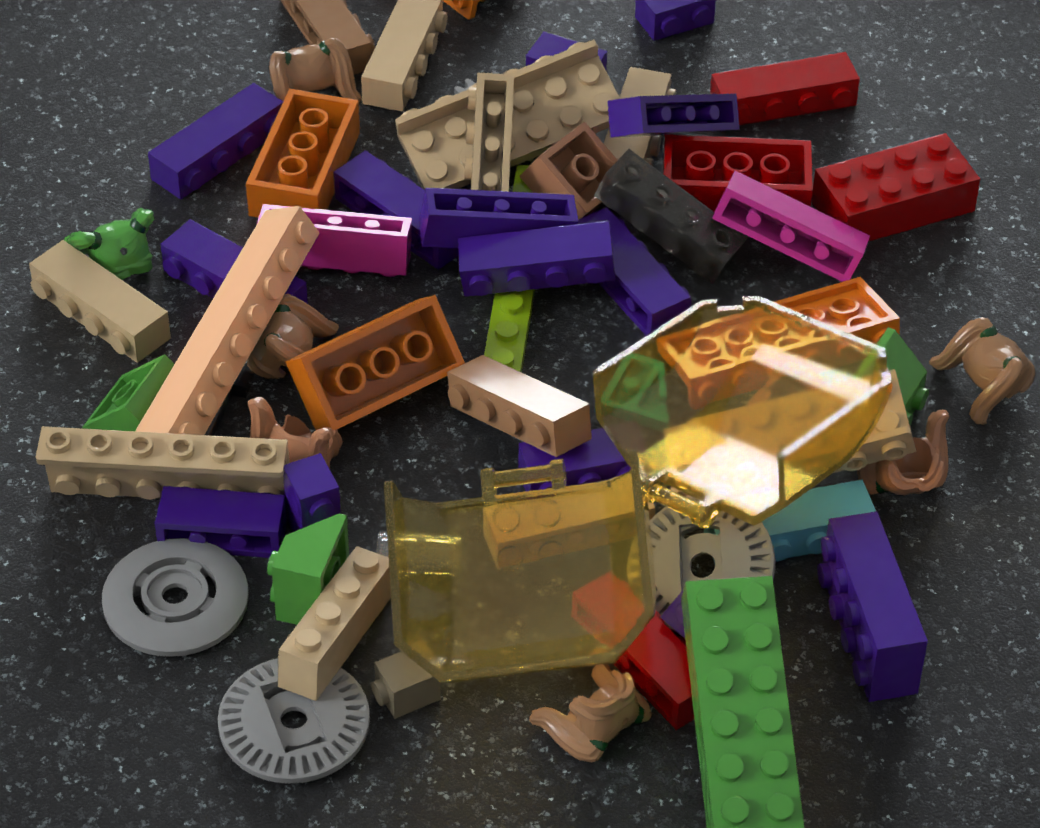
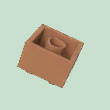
[519,121,632,219]

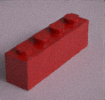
[710,52,860,125]
[572,571,694,730]

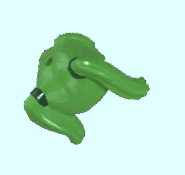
[64,208,154,280]

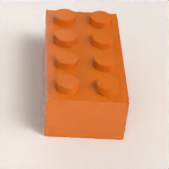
[246,89,360,218]
[285,295,465,430]

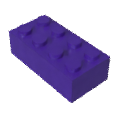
[817,511,928,702]

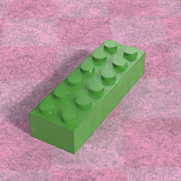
[681,576,804,828]

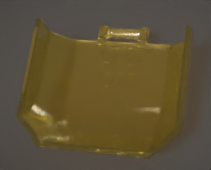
[593,296,892,529]
[384,449,656,684]

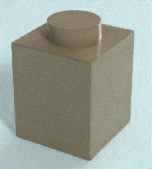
[371,643,441,719]

